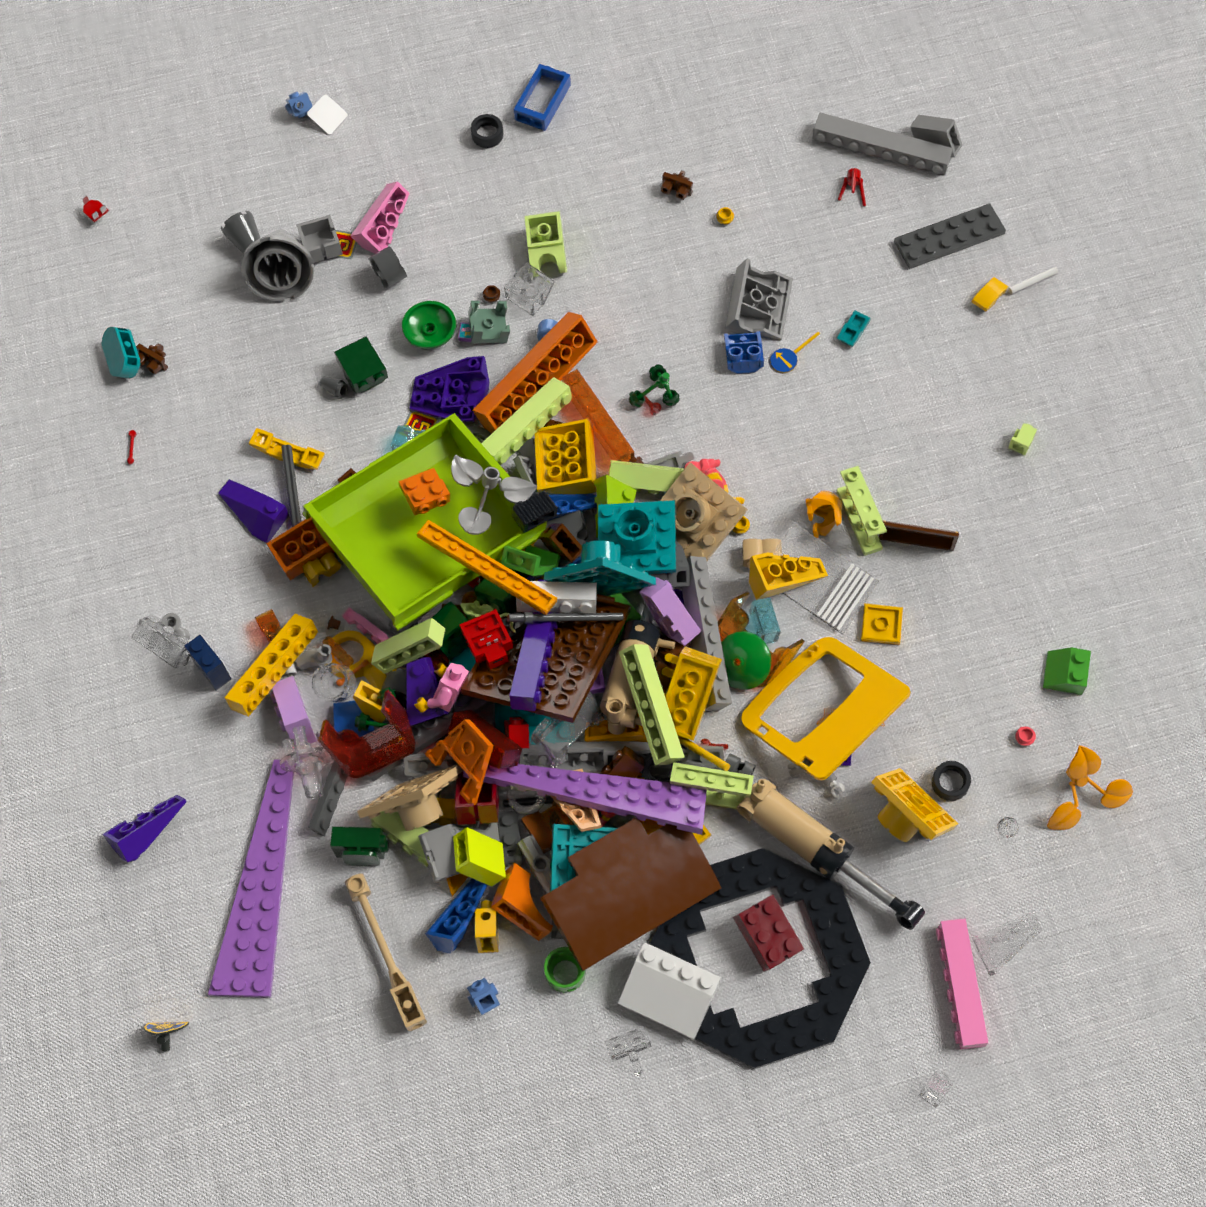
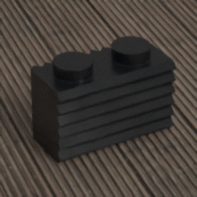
[512,490,558,533]

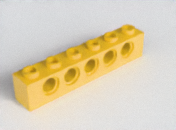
[224,614,318,717]

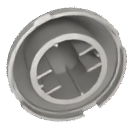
[241,229,314,301]

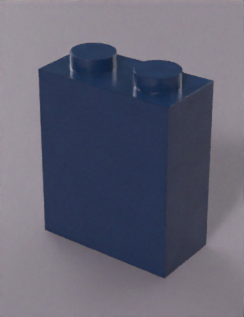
[184,634,231,690]

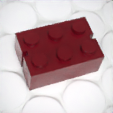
[455,772,500,825]
[733,894,804,972]

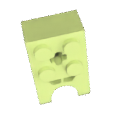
[525,211,567,277]

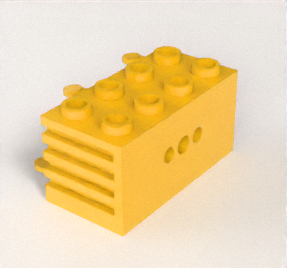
[662,647,722,741]

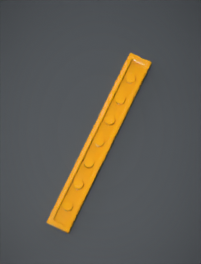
[417,520,557,615]

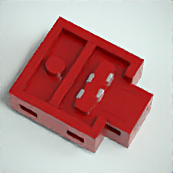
[460,609,513,670]

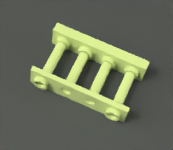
[837,466,887,556]
[670,762,754,809]

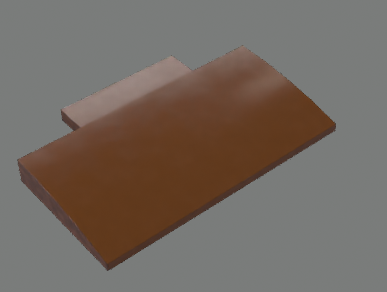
[540,818,721,971]

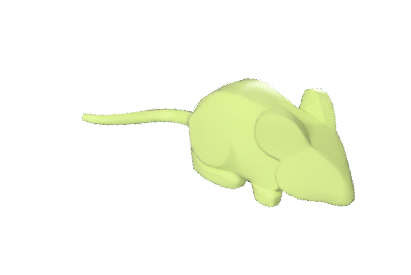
[460,601,516,633]

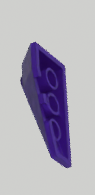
[218,479,289,543]

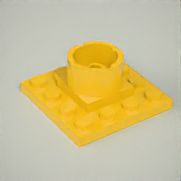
[871,768,959,842]

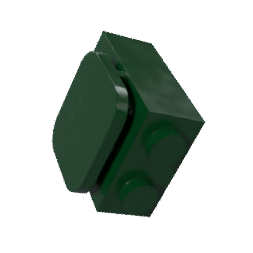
[334,336,388,394]
[474,567,535,617]
[431,601,468,661]
[330,826,389,866]

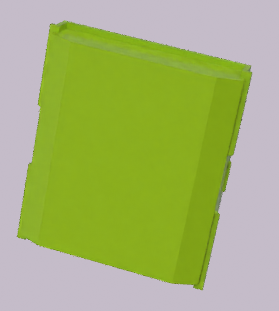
[302,413,547,631]

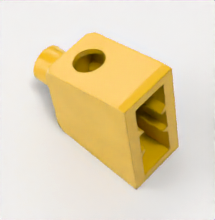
[475,900,499,953]

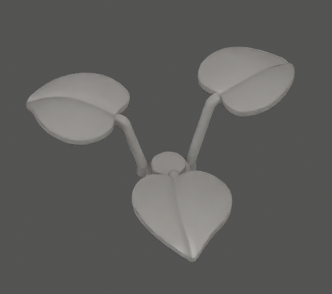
[451,455,537,535]

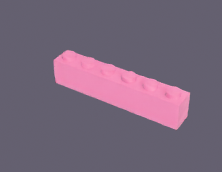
[936,918,988,1050]

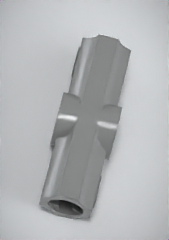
[517,835,551,894]

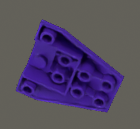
[410,356,490,422]

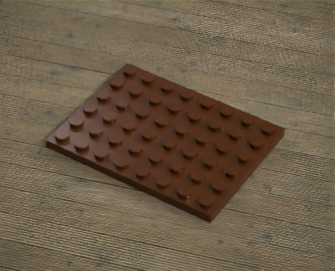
[461,601,631,723]

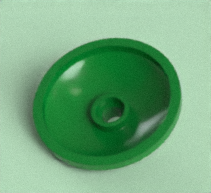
[402,301,456,349]
[721,631,772,690]

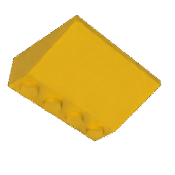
[535,419,597,494]

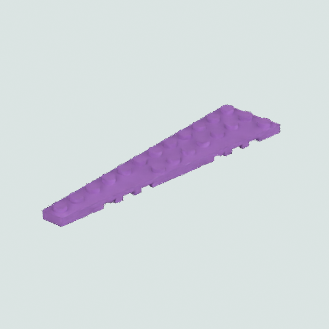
[208,759,295,998]
[463,760,707,835]

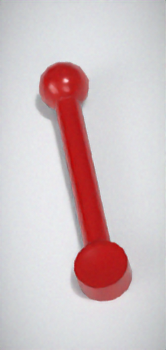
[127,430,137,465]

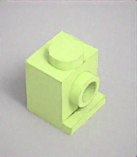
[1008,423,1037,455]

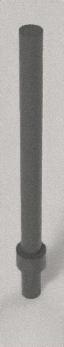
[507,612,624,624]

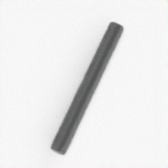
[281,444,301,527]

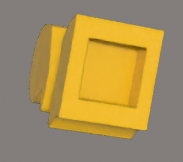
[302,552,341,587]

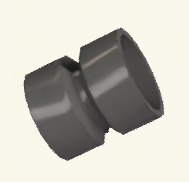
[721,753,756,775]

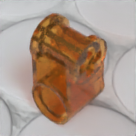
[254,609,281,643]

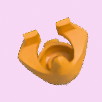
[806,490,842,538]

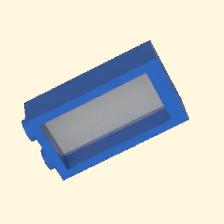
[514,64,571,131]

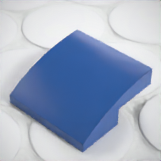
[333,701,375,741]

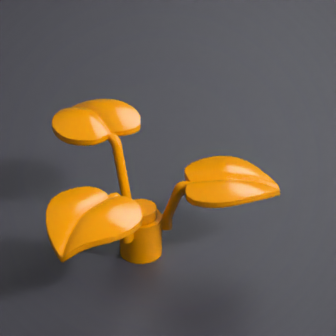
[1047,745,1133,830]

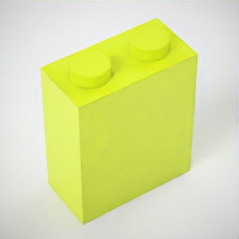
[453,827,506,886]

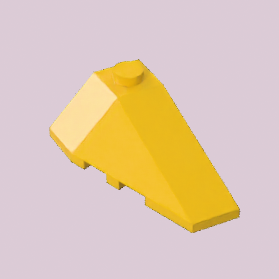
[749,552,828,600]

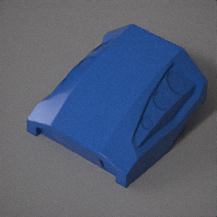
[724,331,764,374]

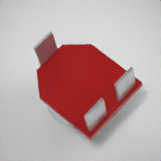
[82,195,109,223]

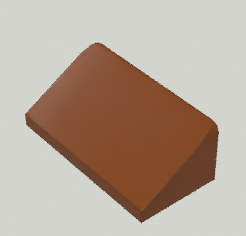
[521,811,552,854]

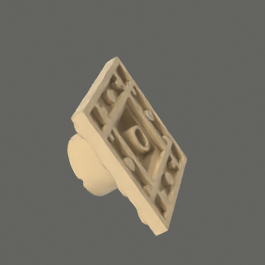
[660,463,748,561]
[357,764,463,831]

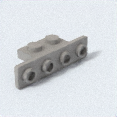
[513,438,555,495]

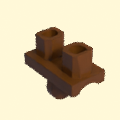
[661,170,693,200]
[136,343,168,375]

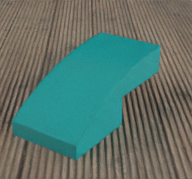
[837,310,871,347]

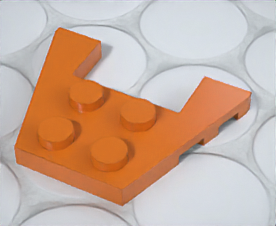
[425,719,494,805]

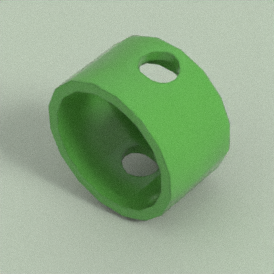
[544,947,586,993]

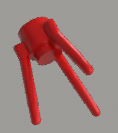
[838,168,866,207]

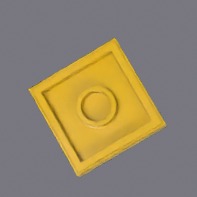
[861,603,903,645]

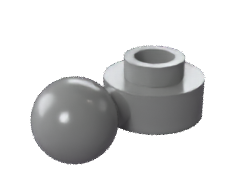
[161,613,190,644]

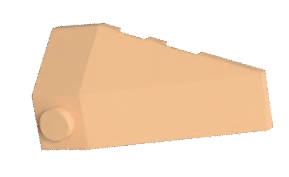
[550,769,601,832]

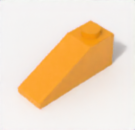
[585,720,647,742]

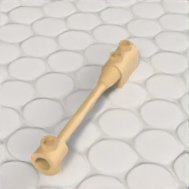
[345,874,427,1031]

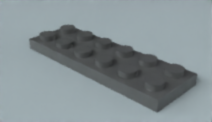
[894,203,1006,269]

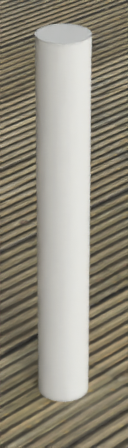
[1009,267,1058,294]

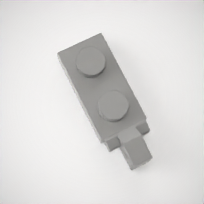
[645,451,694,468]

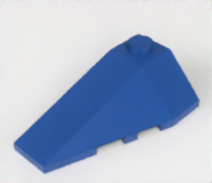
[548,494,597,521]
[425,878,487,954]

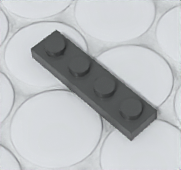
[308,754,353,836]

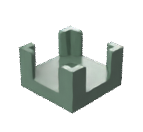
[468,301,510,343]

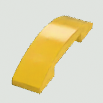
[249,428,325,470]

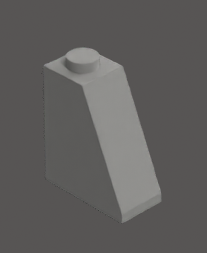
[910,115,962,157]

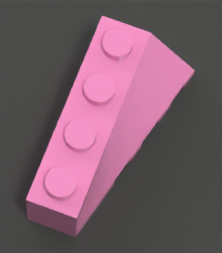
[351,181,410,254]

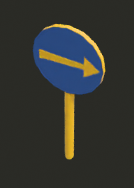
[770,332,820,373]

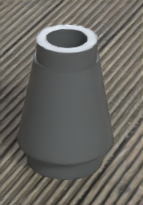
[320,376,348,397]

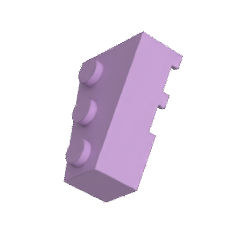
[640,577,701,646]
[270,676,317,749]

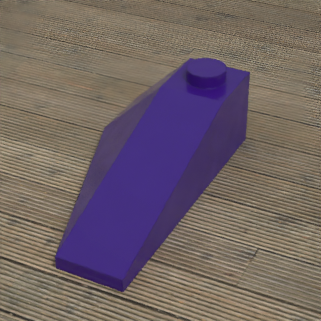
[102,795,187,862]

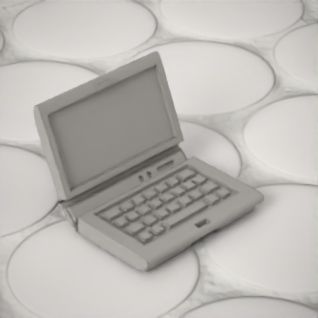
[418,824,466,883]

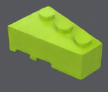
[594,474,637,538]

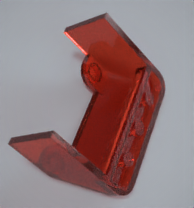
[318,690,416,778]

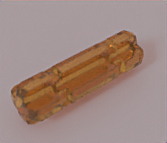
[322,636,354,668]

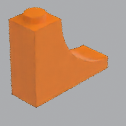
[491,863,553,941]

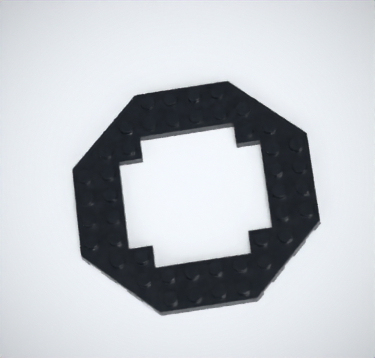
[650,848,871,1069]

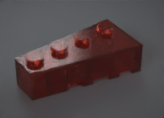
[447,710,523,769]

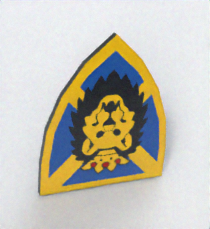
[144,1022,189,1052]

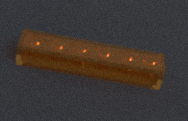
[562,369,635,462]

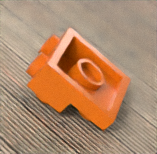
[399,468,450,515]

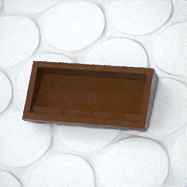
[879,520,959,551]

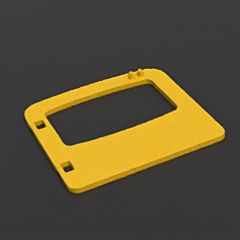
[741,637,911,781]

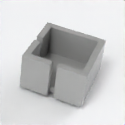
[296,215,343,263]

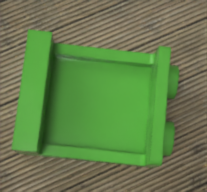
[501,545,560,576]

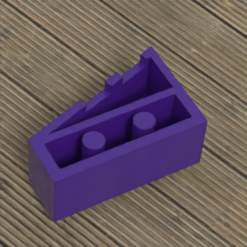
[407,657,449,727]

